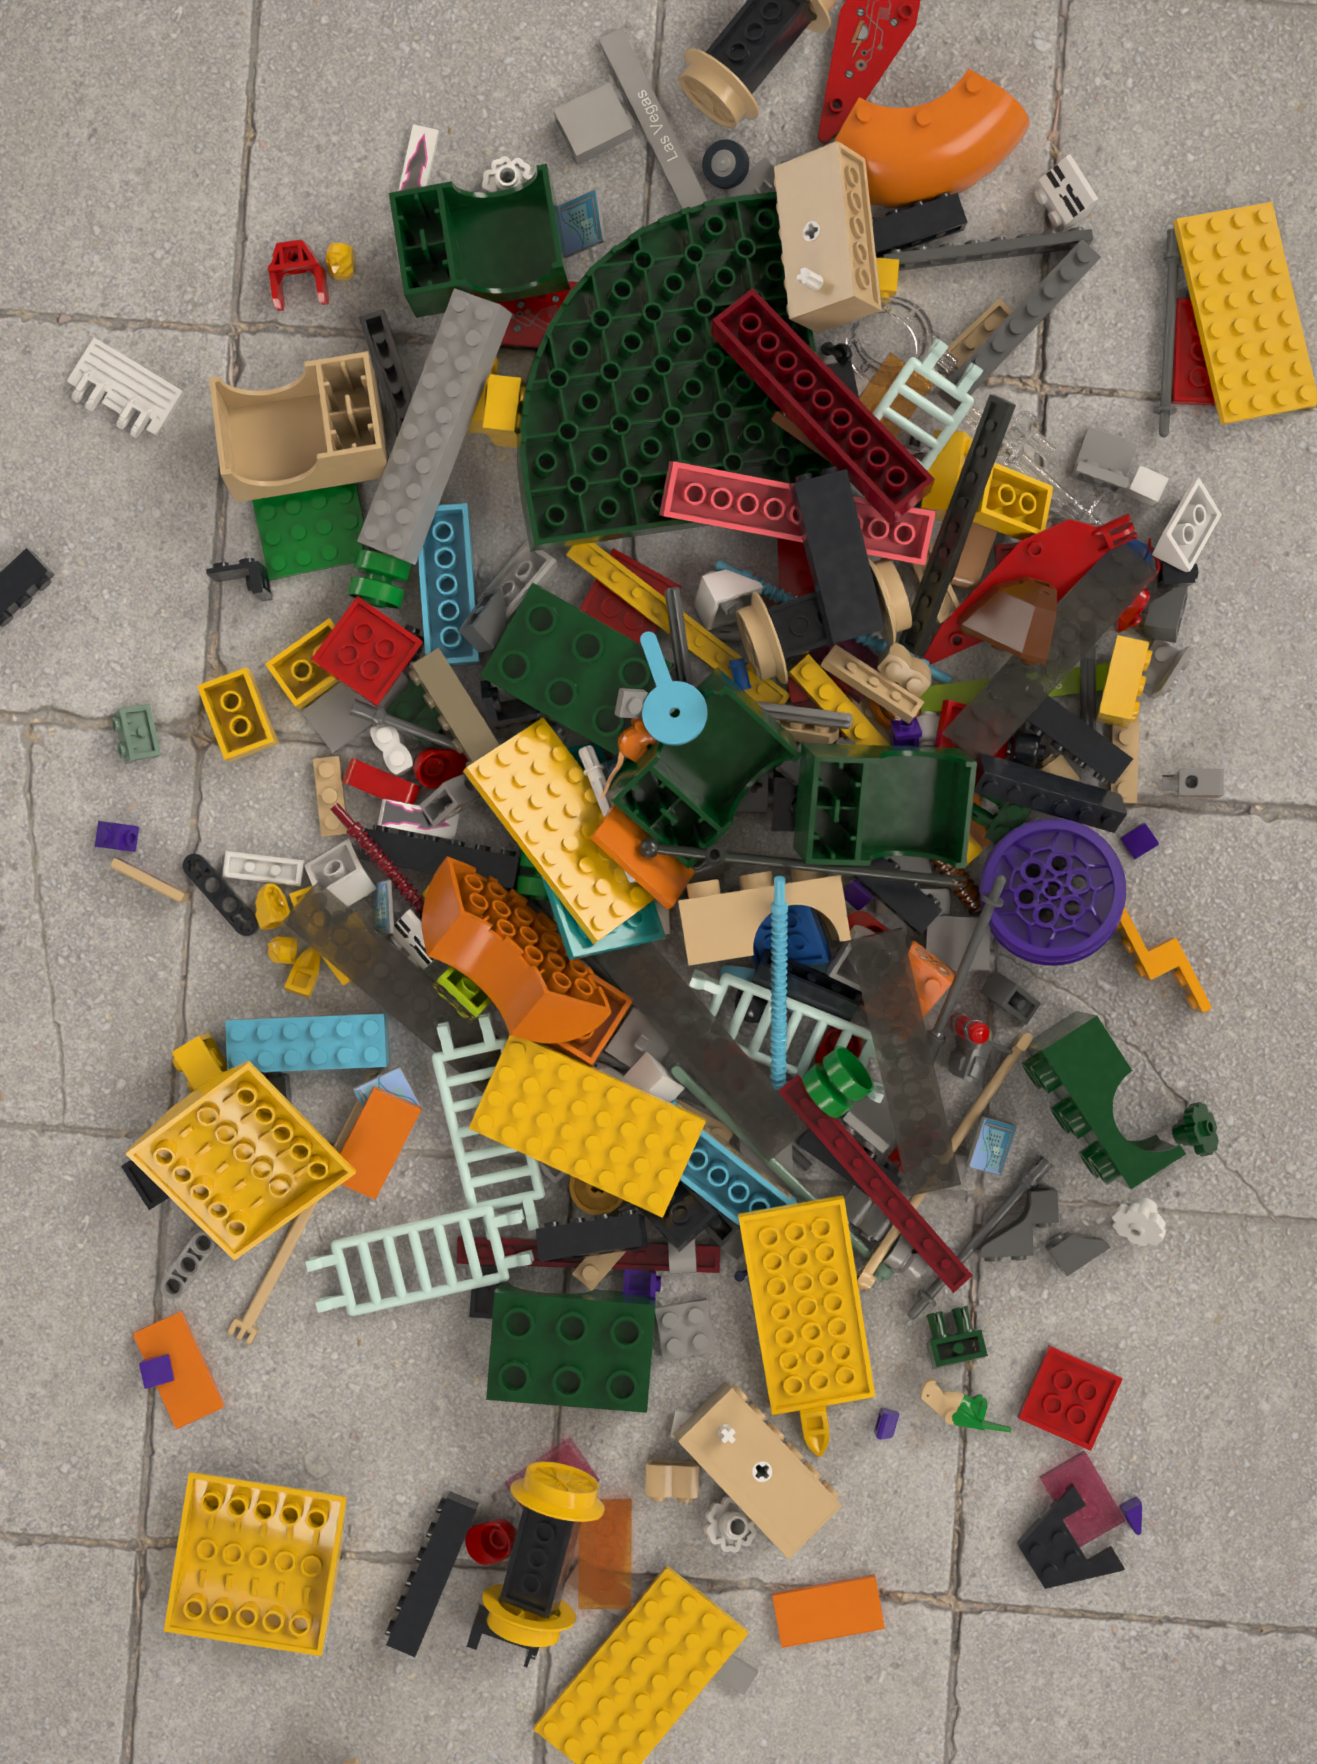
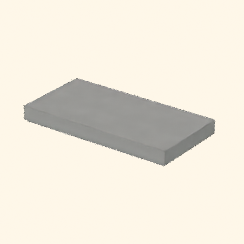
[301,672,410,754]

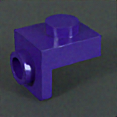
[891,717,922,747]
[94,821,139,852]
[623,1269,661,1299]

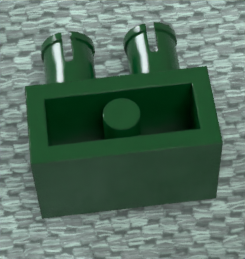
[971,794,1032,844]
[926,1306,988,1369]

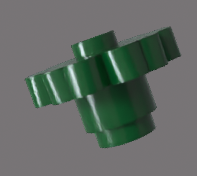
[1172,1102,1219,1157]

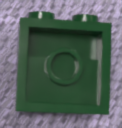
[386,679,443,746]

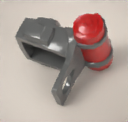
[948,1013,1013,1085]

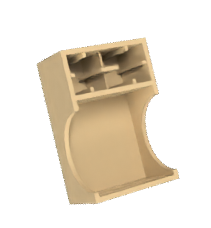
[209,351,389,503]
[677,869,851,965]

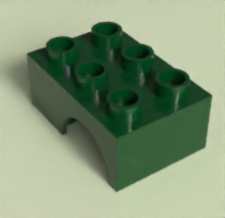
[389,163,571,318]
[480,583,675,756]
[606,667,802,869]
[793,743,977,869]
[1021,1011,1186,1189]
[486,1282,656,1413]

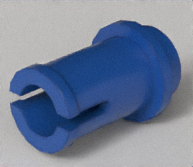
[728,657,752,690]

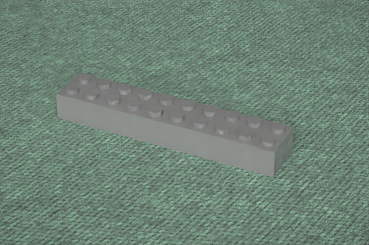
[357,288,512,565]

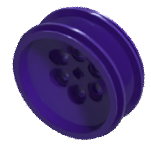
[979,818,1127,966]

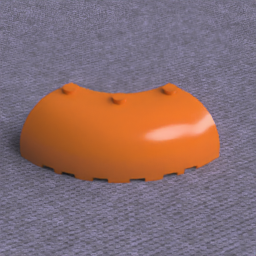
[834,68,1030,208]
[422,857,612,1043]

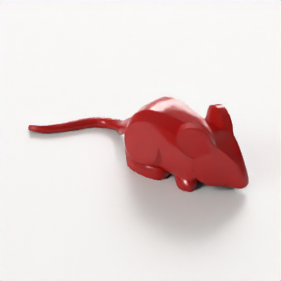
[1113,538,1161,633]

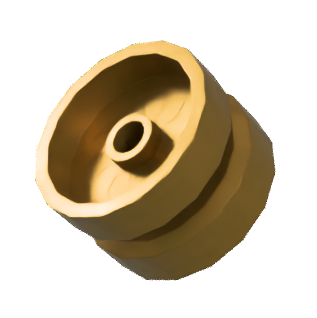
[569,1176,623,1215]

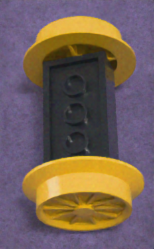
[482,1461,605,1647]

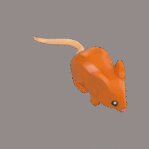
[600,718,657,799]

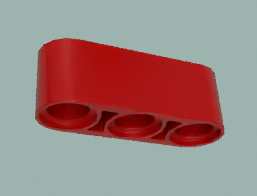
[341,758,421,805]

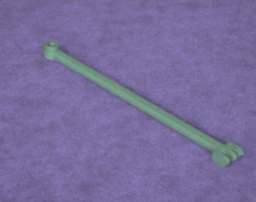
[670,1063,894,1283]

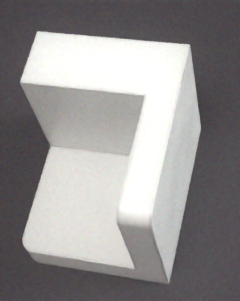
[1124,466,1169,507]

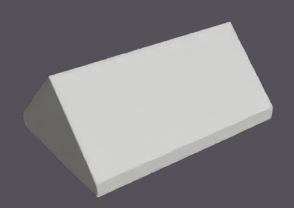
[1152,477,1222,572]
[477,540,558,626]
[623,1051,685,1103]

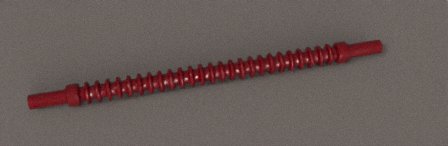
[330,803,424,918]

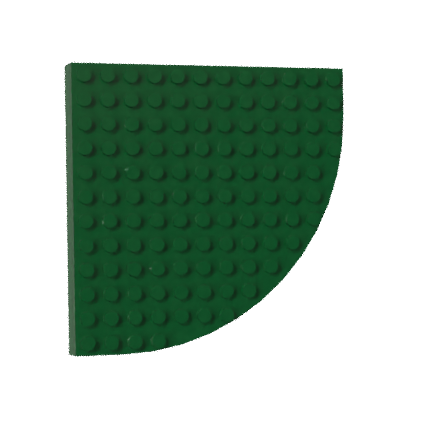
[517,191,834,552]

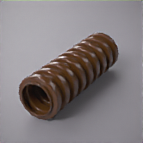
[929,859,982,915]

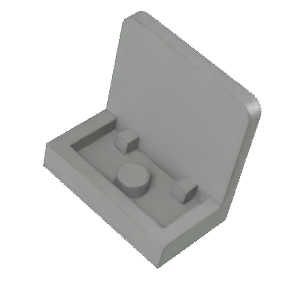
[840,1079,911,1153]

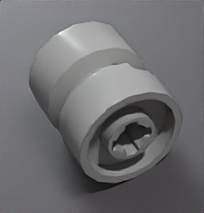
[882,1233,928,1282]

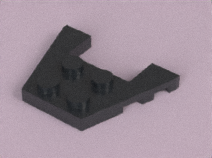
[1017,1482,1125,1589]

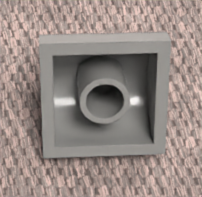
[826,925,899,996]

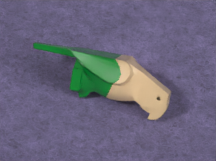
[919,1378,1011,1433]

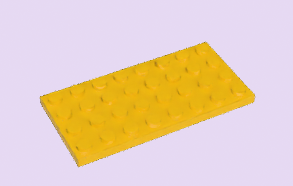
[1173,202,1317,425]
[463,717,655,944]
[468,1035,707,1218]
[738,1195,876,1415]
[533,1565,749,1764]

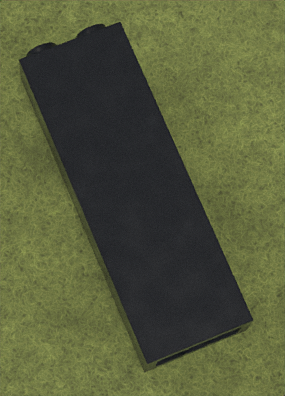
[789,466,885,644]

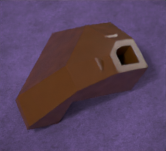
[957,577,1057,666]

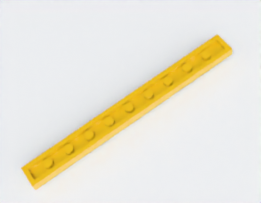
[566,543,790,705]
[788,654,983,866]

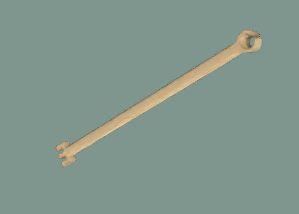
[856,1032,1033,1291]
[227,1069,384,1346]

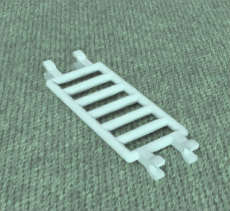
[838,338,983,498]
[675,969,901,1103]
[432,1012,545,1240]
[305,1205,534,1316]

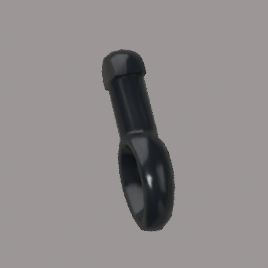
[821,342,853,364]

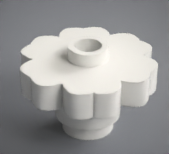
[482,156,532,192]
[1112,1198,1166,1246]
[704,1496,757,1553]

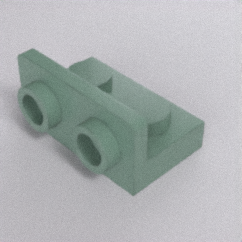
[112,704,161,764]

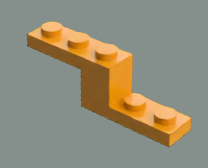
[1116,907,1212,1013]

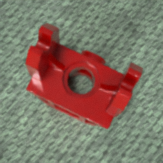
[268,239,329,311]

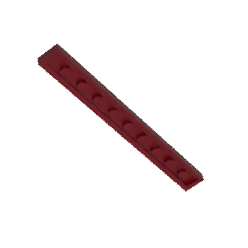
[777,1074,973,1293]
[456,1236,721,1273]

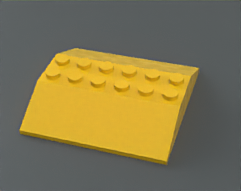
[125,1060,356,1261]
[163,1472,347,1656]

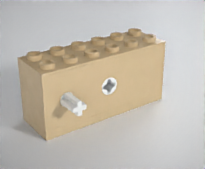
[774,141,882,333]
[673,1382,842,1560]

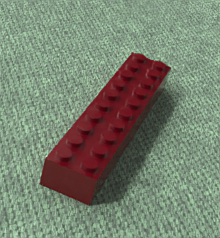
[711,288,935,525]

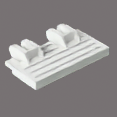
[67,337,185,438]

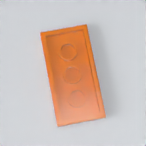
[590,804,695,910]
[339,1086,422,1200]
[132,1310,225,1429]
[772,1574,885,1648]

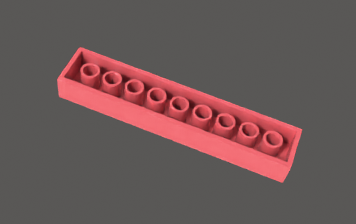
[659,461,936,565]

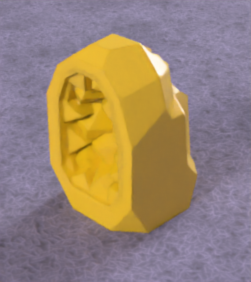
[326,243,356,281]
[255,883,290,930]
[267,936,298,964]

